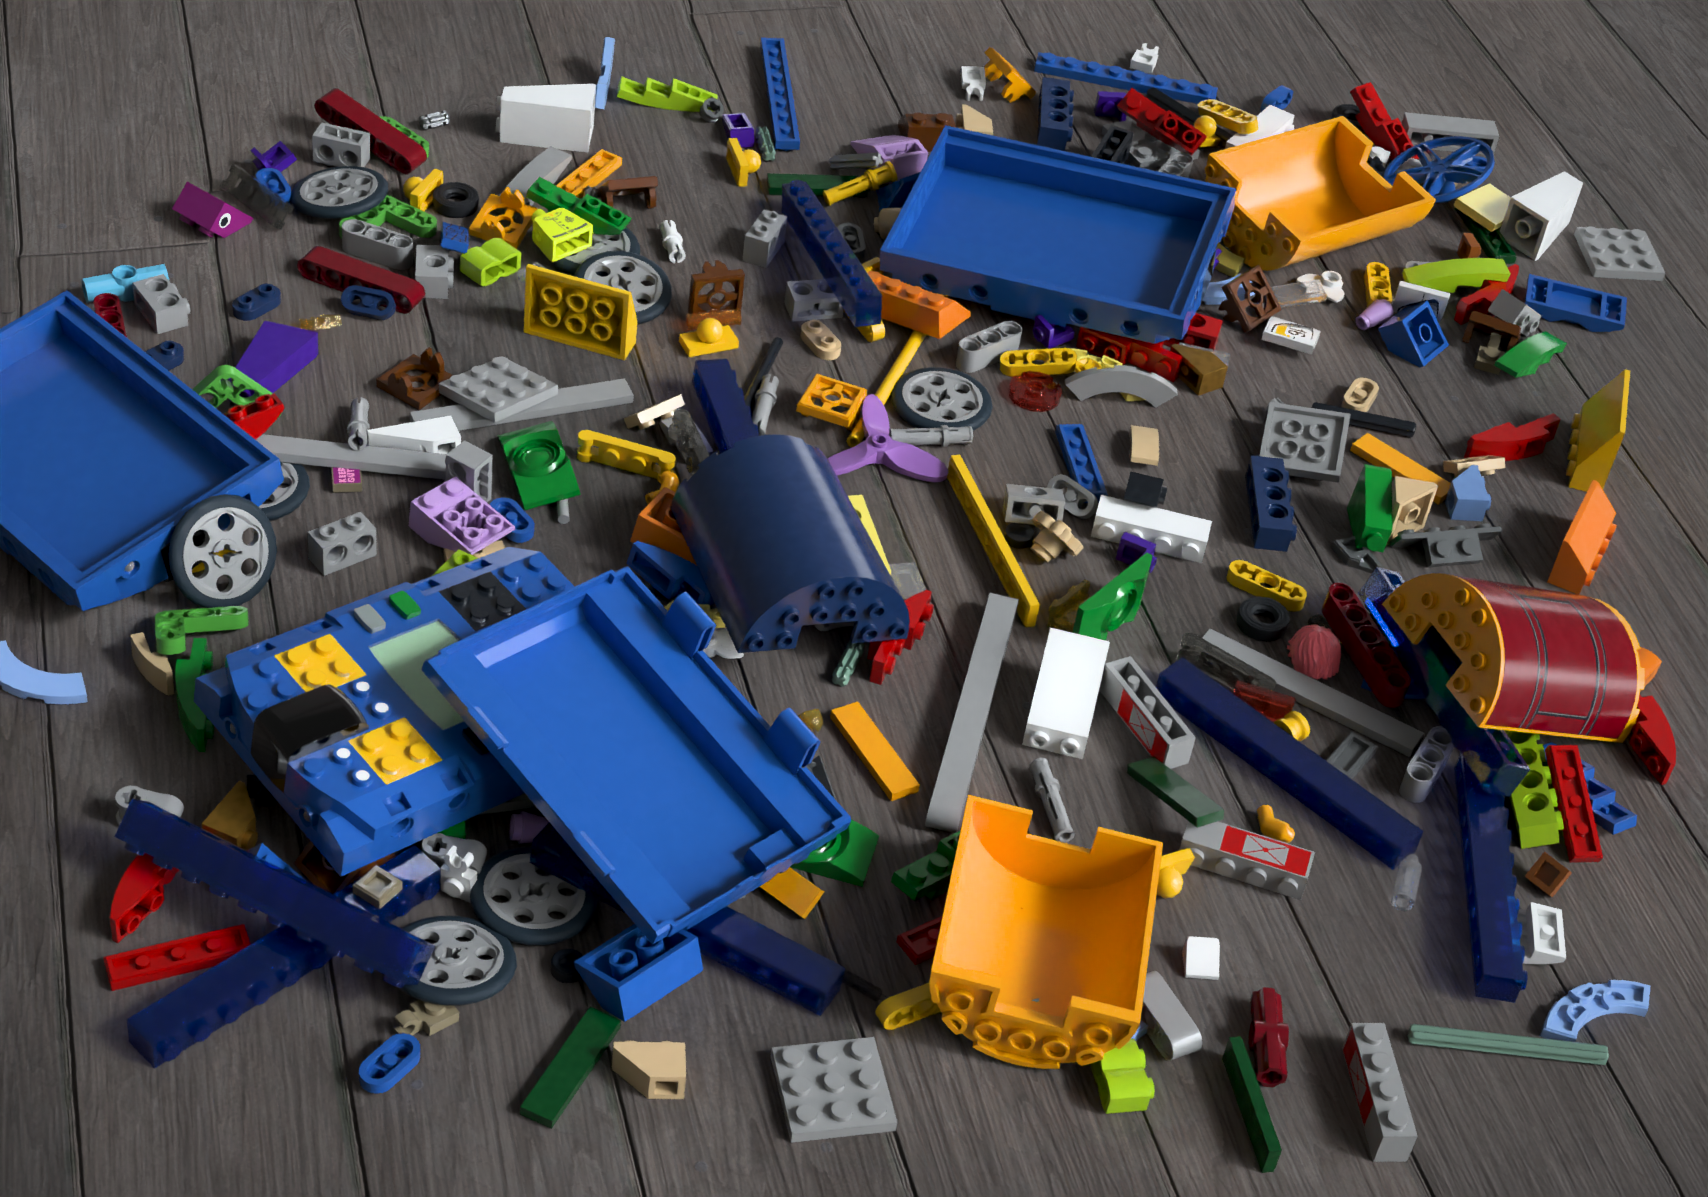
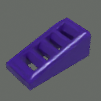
[722,113,754,148]

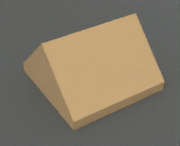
[1386,476,1438,546]

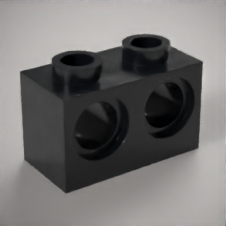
[1124,472,1168,508]

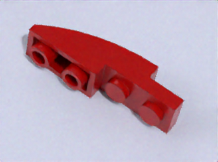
[1350,82,1419,161]
[1117,88,1207,155]
[1454,264,1519,325]
[1076,327,1183,382]
[224,393,285,440]
[1464,413,1561,461]
[867,590,934,685]
[1629,695,1676,785]
[110,824,199,943]

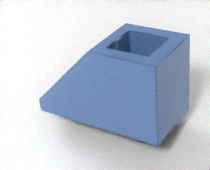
[1445,465,1491,521]

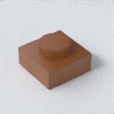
[1457,233,1481,259]
[1525,852,1572,897]

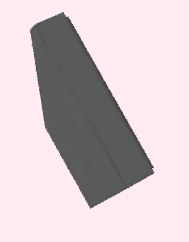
[1331,536,1385,576]

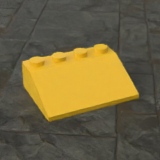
[524,264,637,361]
[1566,369,1630,492]

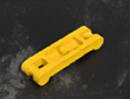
[577,430,676,483]

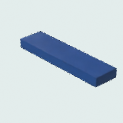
[1055,424,1108,503]

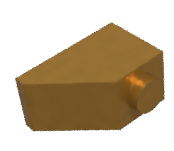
[1170,344,1228,396]
[202,781,258,859]

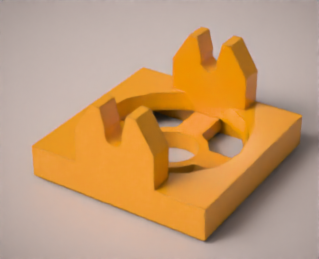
[984,47,1036,103]
[469,187,538,249]
[796,374,867,431]

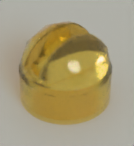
[798,709,823,732]

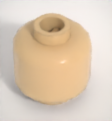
[874,208,902,240]

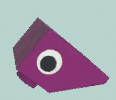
[172,181,254,238]

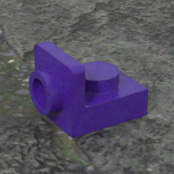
[1094,91,1127,122]

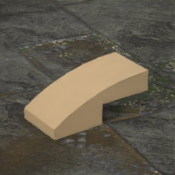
[1129,425,1159,466]
[130,632,174,695]

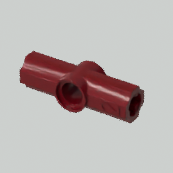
[1248,987,1289,1087]

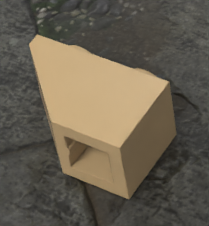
[955,104,993,135]
[612,1040,686,1099]

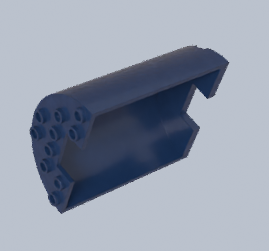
[670,435,910,653]

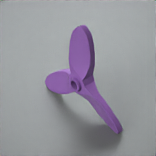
[828,394,948,482]

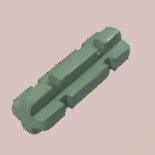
[755,126,776,161]
[832,641,865,687]

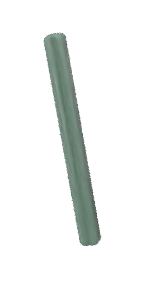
[1408,1024,1609,1065]

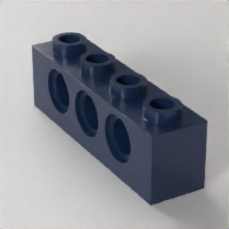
[1037,77,1074,151]
[1245,455,1297,552]

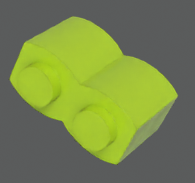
[460,238,521,286]
[1091,1038,1155,1114]

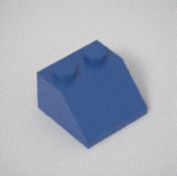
[1378,300,1449,368]

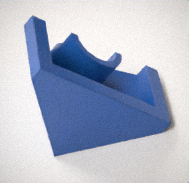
[876,172,921,212]

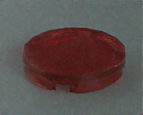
[1008,371,1062,412]

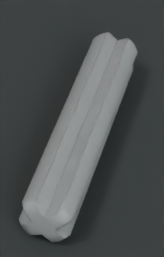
[829,153,883,170]

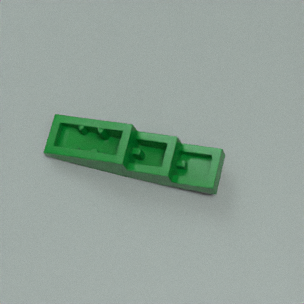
[1494,331,1567,378]

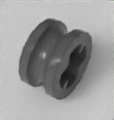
[700,98,724,123]

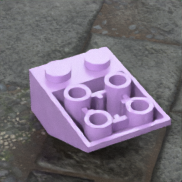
[851,135,928,184]
[408,476,515,555]

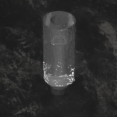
[1391,854,1422,911]

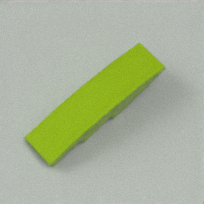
[617,77,718,112]
[1402,258,1511,293]

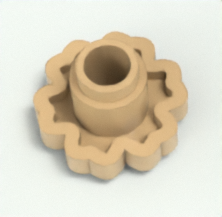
[1030,511,1084,563]

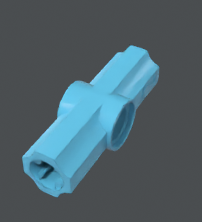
[81,264,169,303]

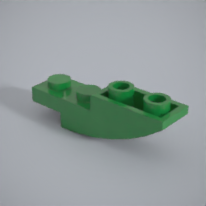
[526,177,632,235]
[175,638,214,752]
[891,831,960,901]

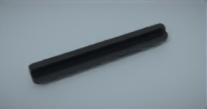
[1311,402,1416,438]

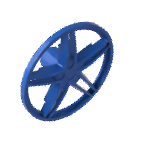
[1384,136,1495,203]

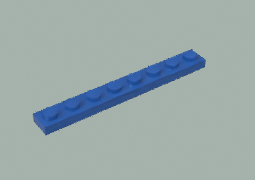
[760,38,800,151]
[1034,53,1218,104]

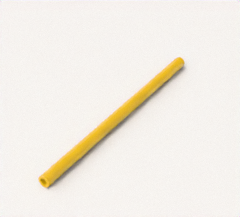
[847,293,948,447]

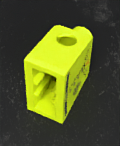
[531,208,593,262]

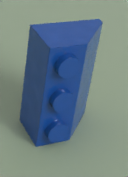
[574,924,703,1022]

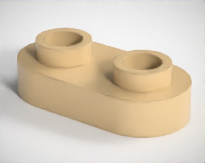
[800,320,841,360]
[1342,378,1379,412]

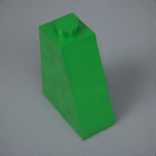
[1347,464,1392,553]

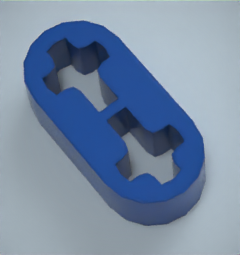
[1260,85,1293,112]

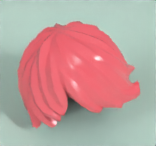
[1287,624,1341,680]

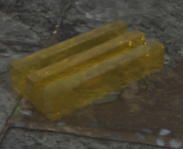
[300,314,342,331]

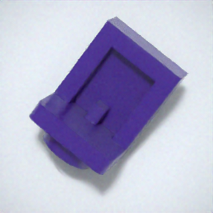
[250,141,297,172]
[1033,314,1075,349]
[1116,532,1157,573]

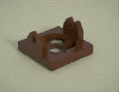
[597,176,658,209]
[687,260,745,323]
[1218,265,1282,333]
[1462,311,1521,352]
[376,347,453,410]

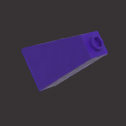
[228,321,318,402]

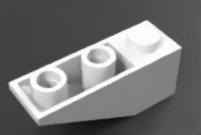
[367,416,461,454]

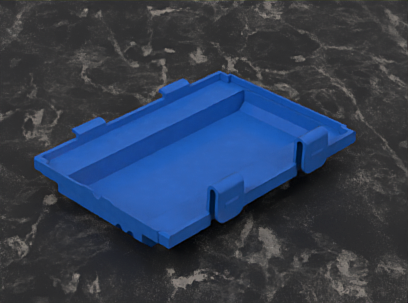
[421,566,851,945]

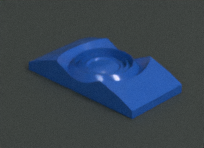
[1524,274,1627,332]

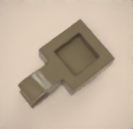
[1474,333,1505,375]
[394,1000,460,1036]

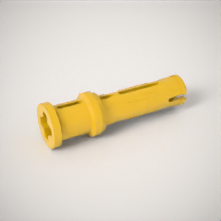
[823,161,898,206]

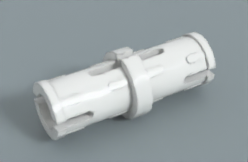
[659,220,686,263]

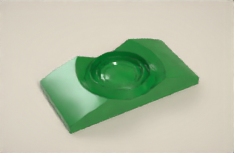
[498,421,581,510]
[1072,553,1152,641]
[790,819,879,887]

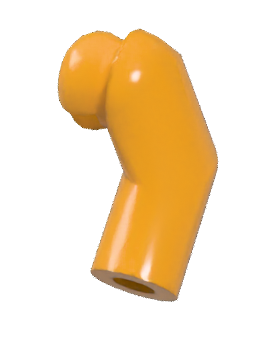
[645,471,679,505]
[1257,805,1295,843]

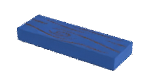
[441,222,469,254]

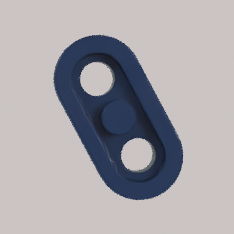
[232,283,281,321]
[341,285,396,320]
[145,341,184,371]

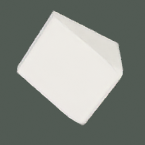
[1182,936,1220,980]

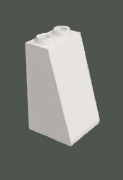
[496,84,596,153]
[1500,171,1583,261]
[1022,628,1110,759]

